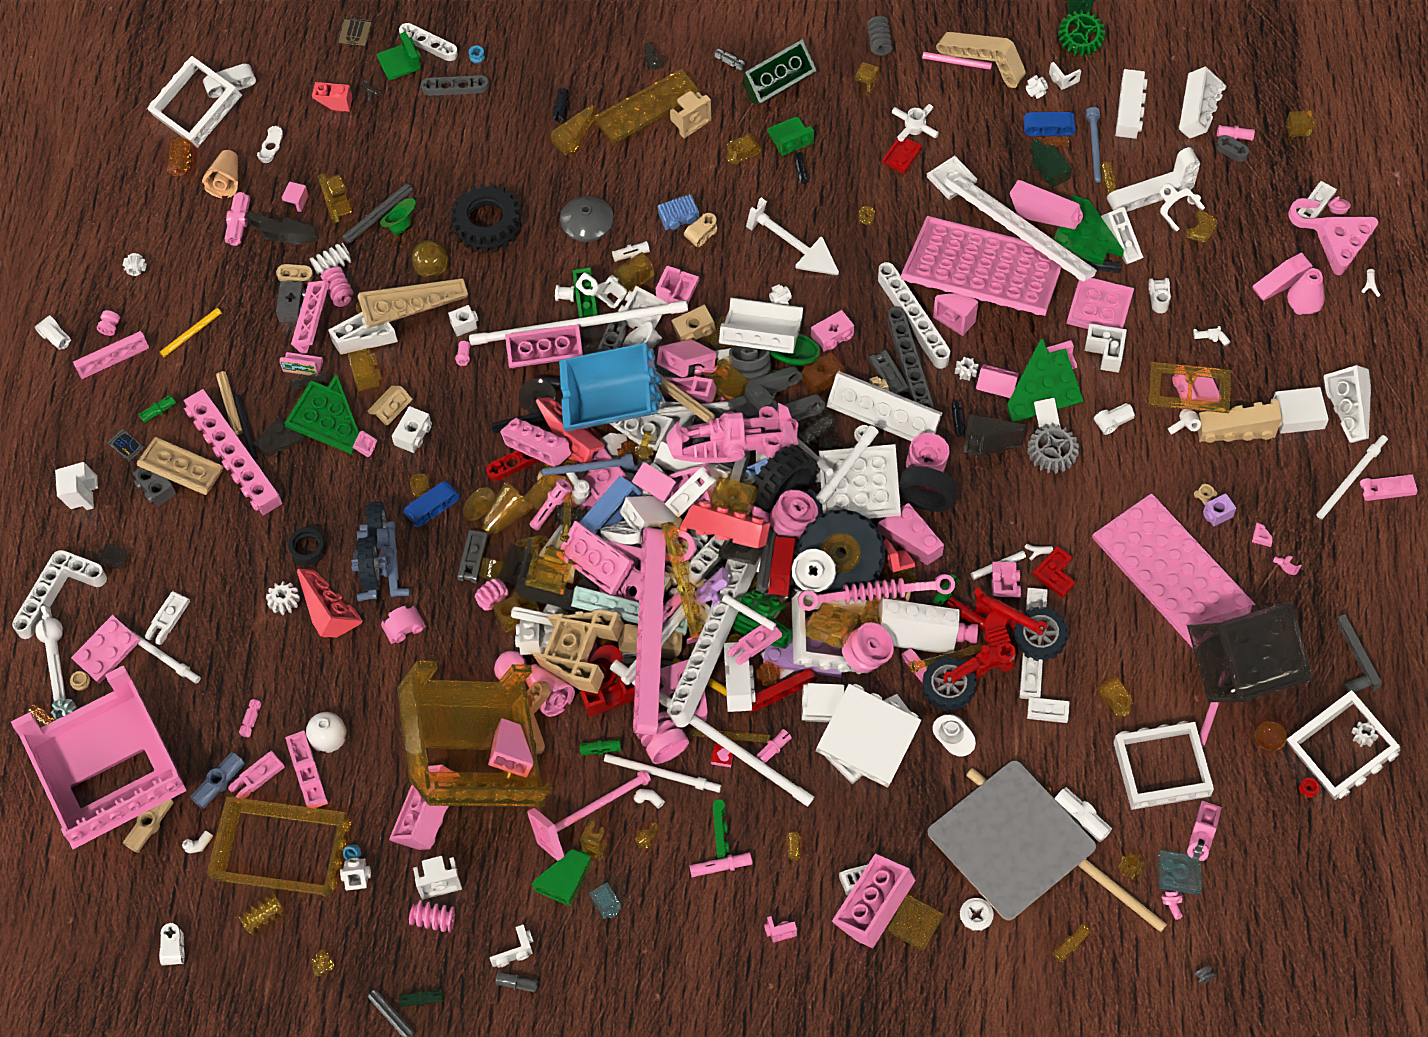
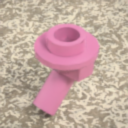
[1162,890,1183,920]

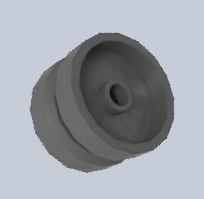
[729,345,771,385]

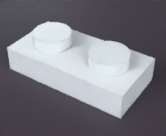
[1027,697,1069,723]

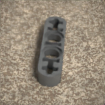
[421,75,489,96]

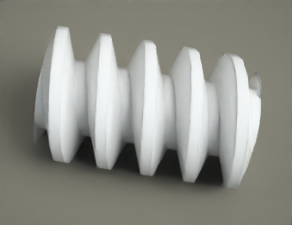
[310,243,351,275]

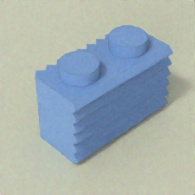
[658,194,699,230]

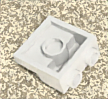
[618,286,668,329]
[515,619,554,655]

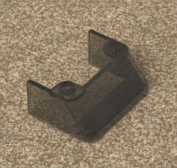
[516,539,599,613]

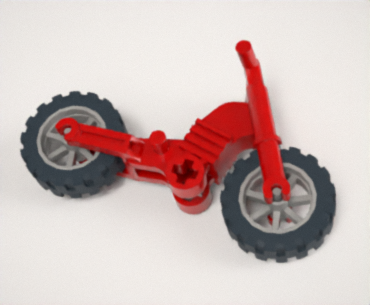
[923,588,1068,712]

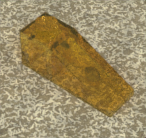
[551,105,595,156]

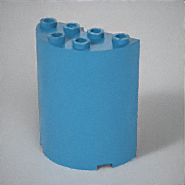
[559,343,663,431]

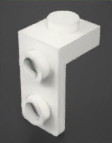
[490,925,533,967]

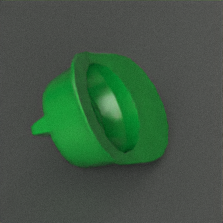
[380,198,416,236]

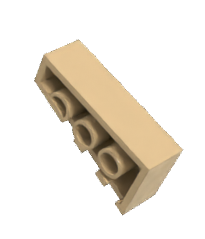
[1198,399,1282,443]

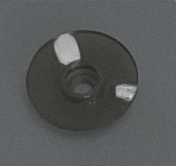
[518,379,556,414]

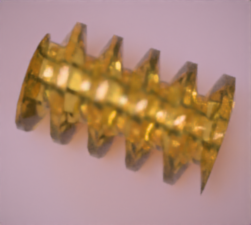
[237,892,284,936]

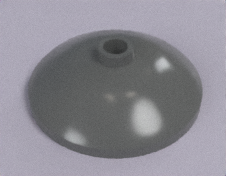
[560,195,614,242]

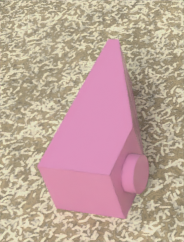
[1252,253,1312,301]

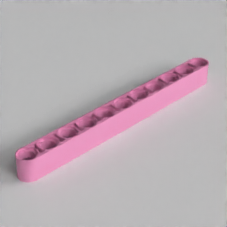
[633,527,666,736]

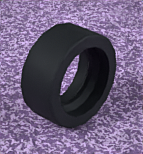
[288,527,326,566]

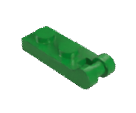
[713,799,729,859]

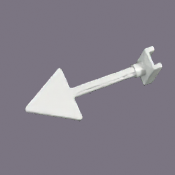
[746,197,839,275]

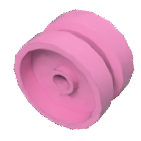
[769,490,818,540]
[842,622,894,673]

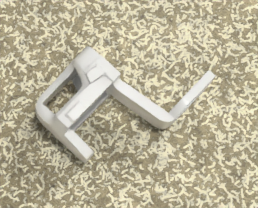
[576,272,627,308]

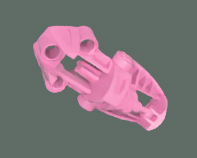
[666,403,799,463]

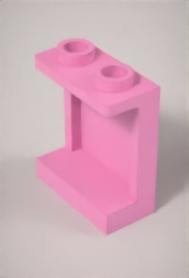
[657,339,717,377]

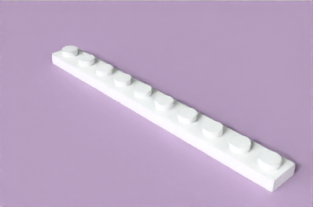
[946,174,1097,282]

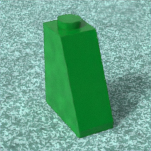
[532,849,592,907]

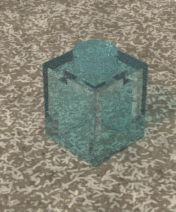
[589,883,621,920]

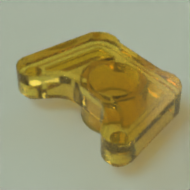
[1185,210,1218,242]

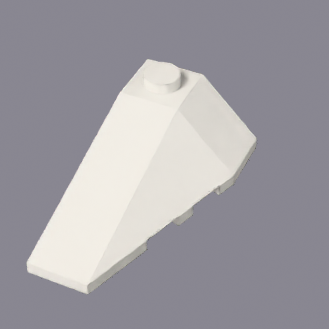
[1324,365,1371,443]

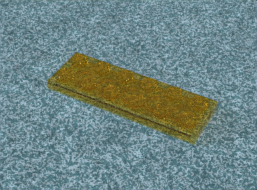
[594,69,701,144]

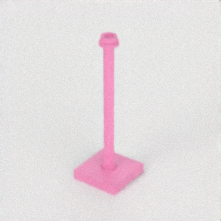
[527,770,651,861]

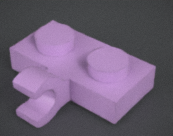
[695,567,728,607]

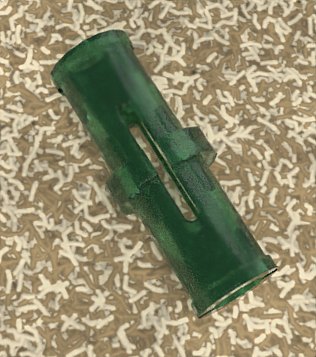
[399,989,443,1008]

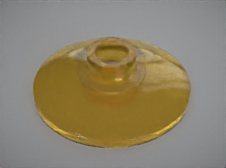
[463,487,494,520]

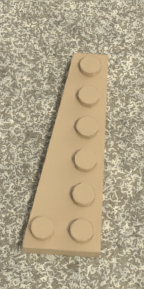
[358,279,468,328]

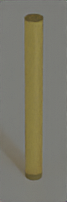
[690,728,770,743]

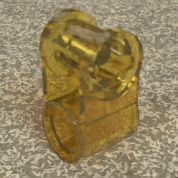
[727,134,762,164]
[1097,676,1132,716]

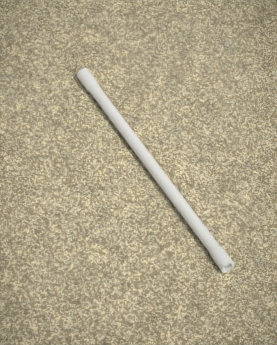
[469,300,688,346]
[610,659,814,807]

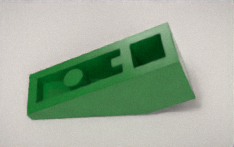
[572,268,598,318]

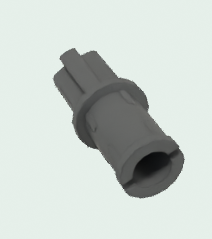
[495,972,538,992]

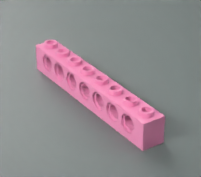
[184,389,282,515]

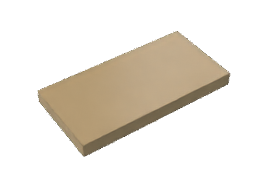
[137,437,224,495]

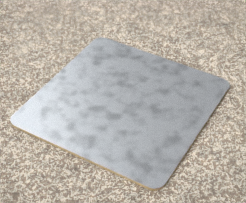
[928,761,1096,920]

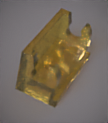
[580,820,607,861]

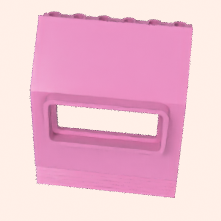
[11,666,186,849]

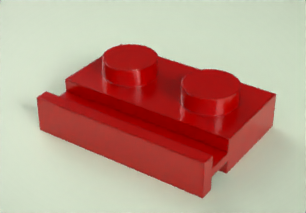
[882,138,922,174]

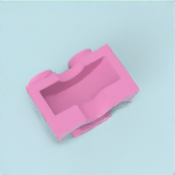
[992,562,1021,597]
[381,606,426,644]

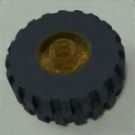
[797,509,886,594]

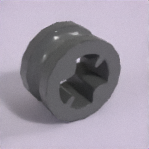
[1194,966,1216,984]

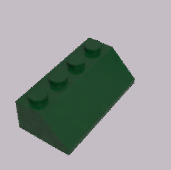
[744,39,817,104]

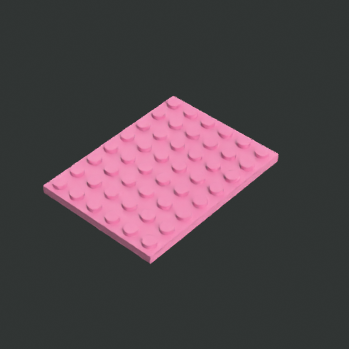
[901,216,1062,316]

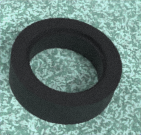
[899,466,958,512]

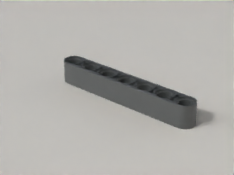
[887,306,933,409]

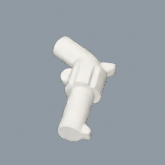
[1193,326,1230,346]

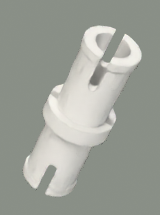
[612,241,650,262]

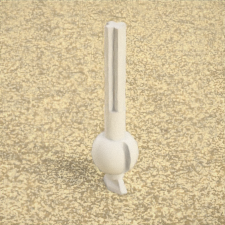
[35,606,66,702]

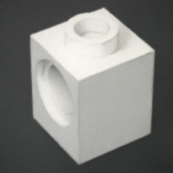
[448,305,479,337]

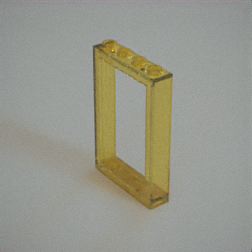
[207,796,350,896]

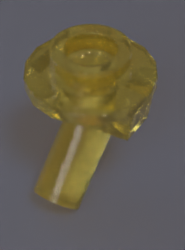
[634,432,653,459]
[635,823,658,850]

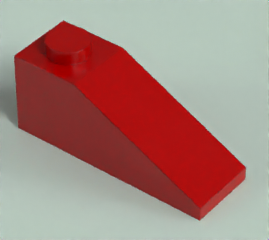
[768,536,795,597]

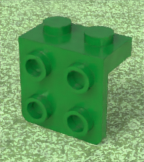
[377,31,421,80]
[768,117,814,156]

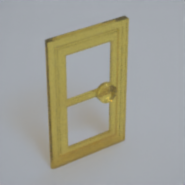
[1148,362,1231,414]

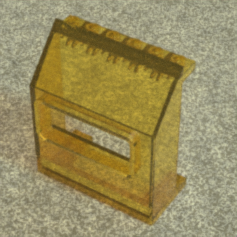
[397,660,552,807]

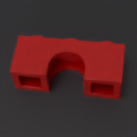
[580,677,635,717]

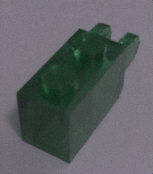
[1030,139,1072,188]

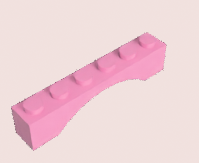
[659,376,717,404]

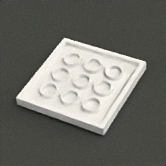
[819,444,901,519]

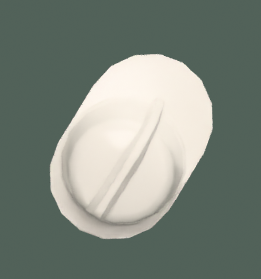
[622,321,662,349]
[933,714,976,756]

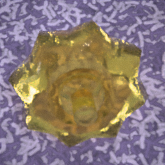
[311,950,334,976]

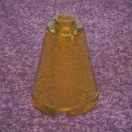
[482,482,534,535]

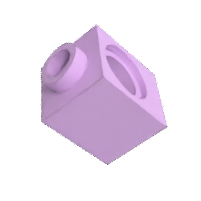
[1203,493,1236,526]

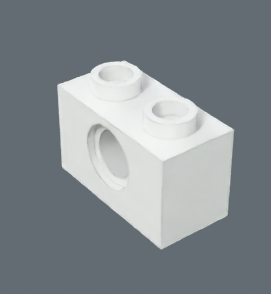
[392,406,432,453]

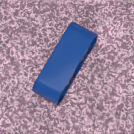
[1024,112,1076,136]
[404,481,460,527]

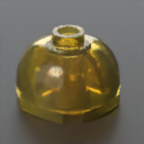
[411,240,448,277]

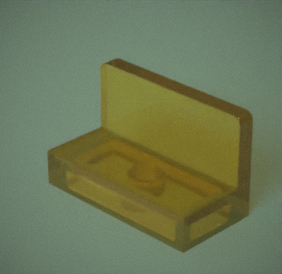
[705,358,749,401]

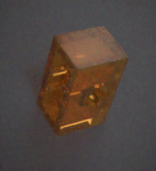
[801,353,845,395]

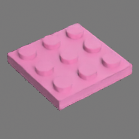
[1067,278,1134,329]

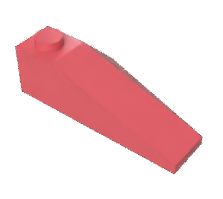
[536,397,603,463]
[297,569,362,638]

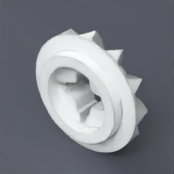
[960,898,994,931]

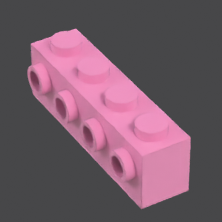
[500,418,571,467]

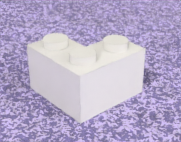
[1084,324,1127,373]

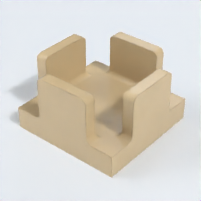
[670,91,711,138]

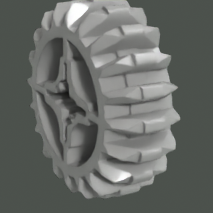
[1027,424,1079,474]

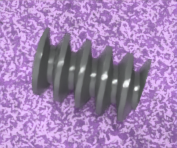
[867,16,892,56]

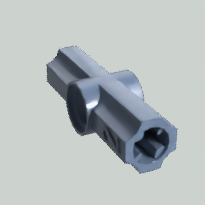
[190,752,245,809]

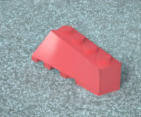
[679,501,770,548]

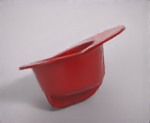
[588,645,623,688]

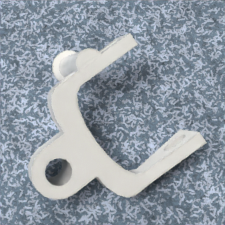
[1159,184,1205,231]

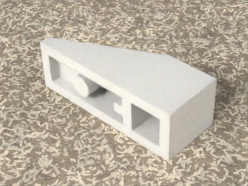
[1101,207,1143,264]

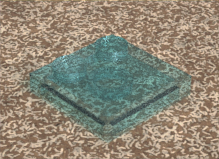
[1158,850,1202,895]

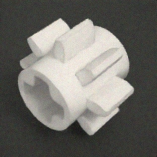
[1026,75,1048,99]
[123,253,147,276]
[769,284,792,305]
[955,357,978,381]
[1351,721,1378,747]

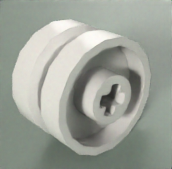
[792,549,837,593]

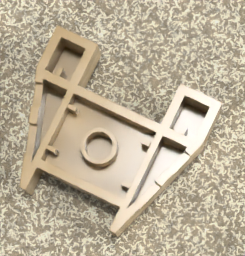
[533,609,624,694]

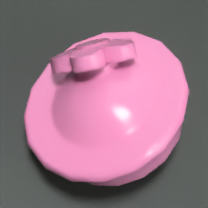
[1328,196,1351,214]

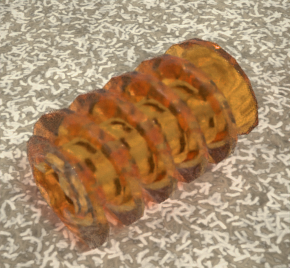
[167,137,192,177]

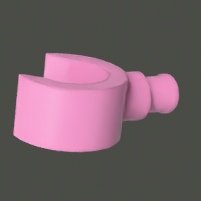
[1273,556,1302,575]

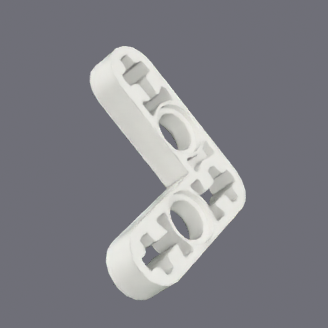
[600,520,641,544]

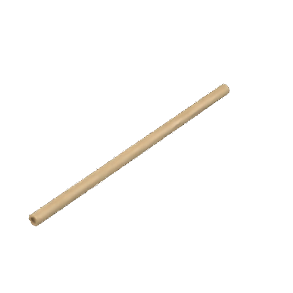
[966,768,1167,932]

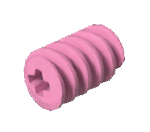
[320,266,354,307]
[409,900,455,933]

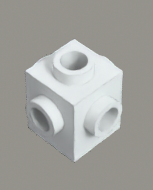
[340,858,371,890]

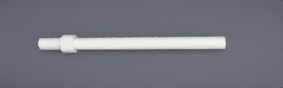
[1316,435,1388,519]
[128,628,201,684]
[604,754,722,793]

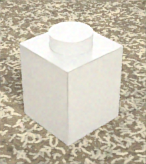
[601,433,628,460]

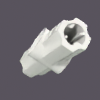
[1055,787,1112,842]

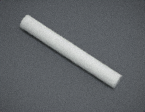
[971,551,1026,580]
[722,594,776,631]

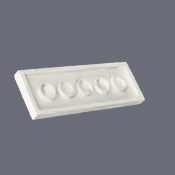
[826,371,942,441]

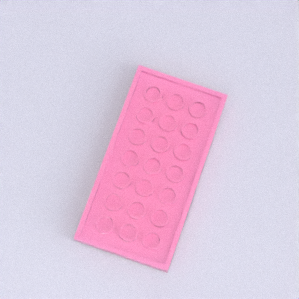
[1092,493,1255,650]

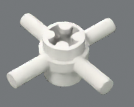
[892,104,939,141]

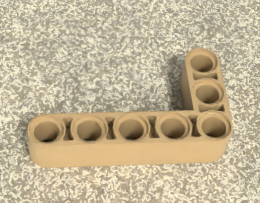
[936,32,1026,88]

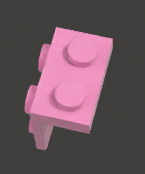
[1172,367,1221,410]

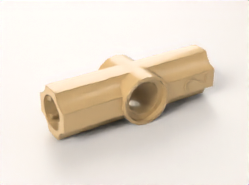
[123,799,174,853]

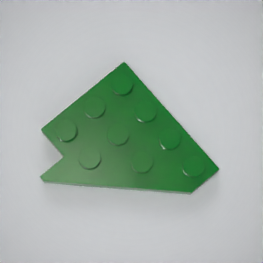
[1053,195,1124,265]
[1006,339,1083,423]
[284,375,359,455]

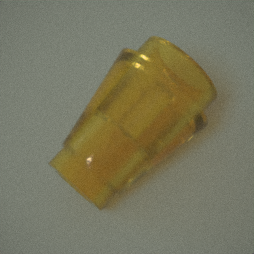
[860,598,880,625]

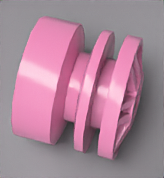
[906,433,949,473]
[636,711,689,764]

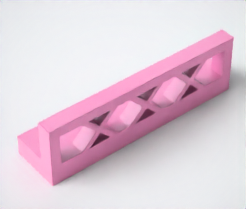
[291,280,329,354]
[73,331,149,379]

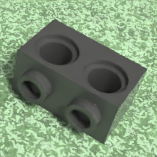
[133,467,176,507]

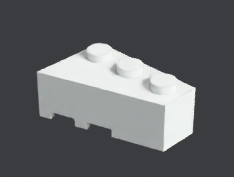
[328,312,398,354]
[724,642,755,712]

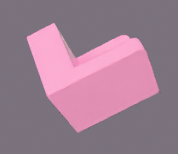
[282,182,309,212]

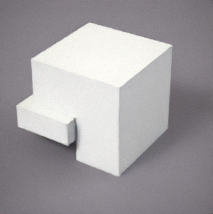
[55,462,98,510]

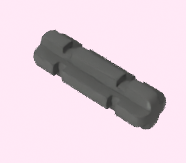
[714,48,746,71]

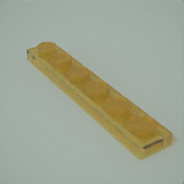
[661,522,704,639]

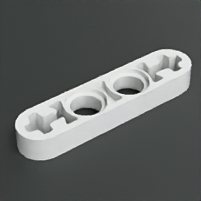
[399,23,458,61]

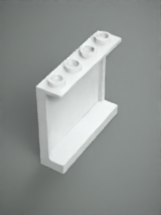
[719,298,803,353]
[816,684,921,788]

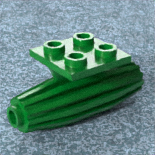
[731,589,793,649]

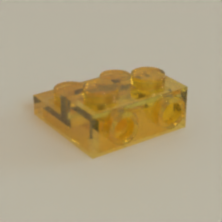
[805,602,859,648]

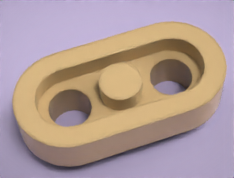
[276,264,313,285]

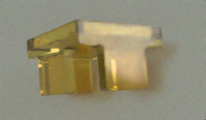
[317,173,352,223]
[525,546,573,595]

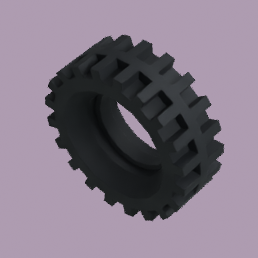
[451,184,522,253]
[748,444,819,513]

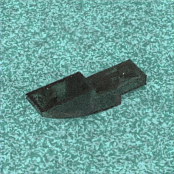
[246,211,319,244]

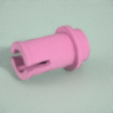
[455,341,470,366]

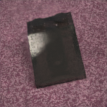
[963,414,1026,456]

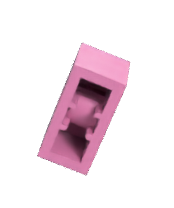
[811,310,854,352]

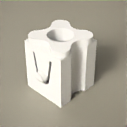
[801,683,844,722]

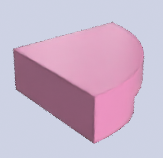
[1252,523,1272,547]

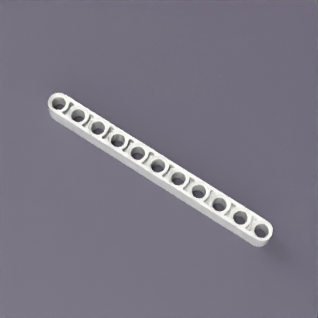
[667,545,761,727]

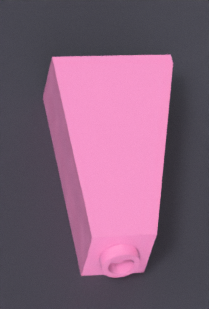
[1010,180,1083,229]

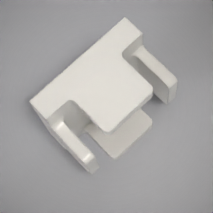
[413,856,462,900]

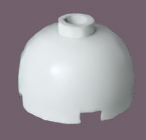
[306,712,347,753]

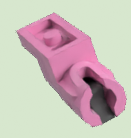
[1187,801,1222,861]

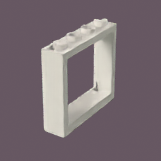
[147,56,242,148]
[792,591,873,674]
[1287,690,1400,800]
[1114,721,1214,810]

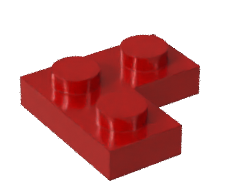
[1032,546,1076,598]

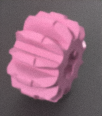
[474,579,509,610]

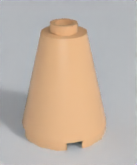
[202,150,238,198]

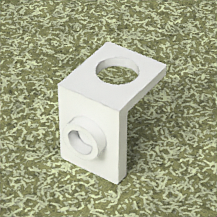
[1049,62,1081,90]

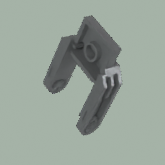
[728,366,825,421]

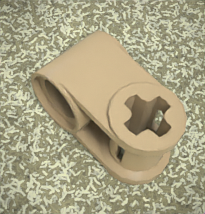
[684,213,717,247]

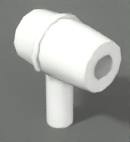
[1167,408,1201,435]
[566,472,590,505]

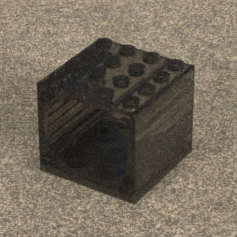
[1187,601,1313,702]

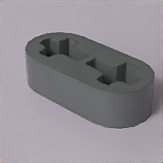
[1216,135,1249,162]

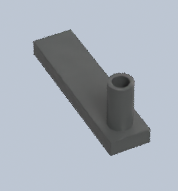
[1337,614,1382,693]

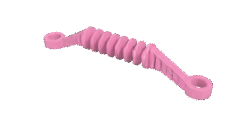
[798,574,955,611]

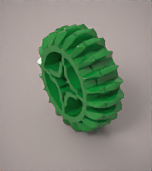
[1058,10,1105,57]

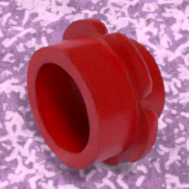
[1299,778,1319,798]

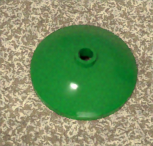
[770,334,820,366]

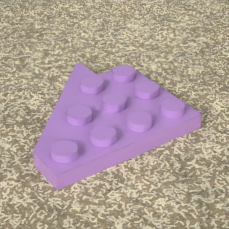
[763,610,850,678]

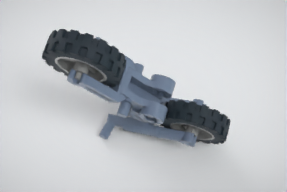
[351,501,411,602]

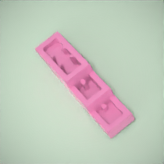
[285,731,328,810]

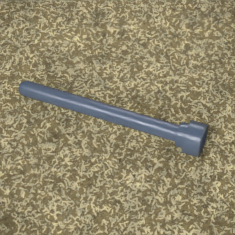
[1085,107,1101,183]
[541,453,634,476]

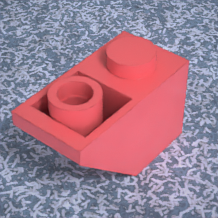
[312,82,353,112]

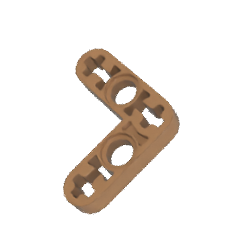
[514,681,550,755]

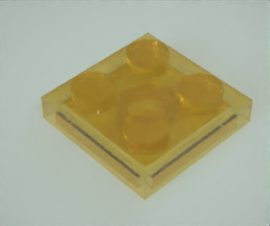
[887,894,944,952]

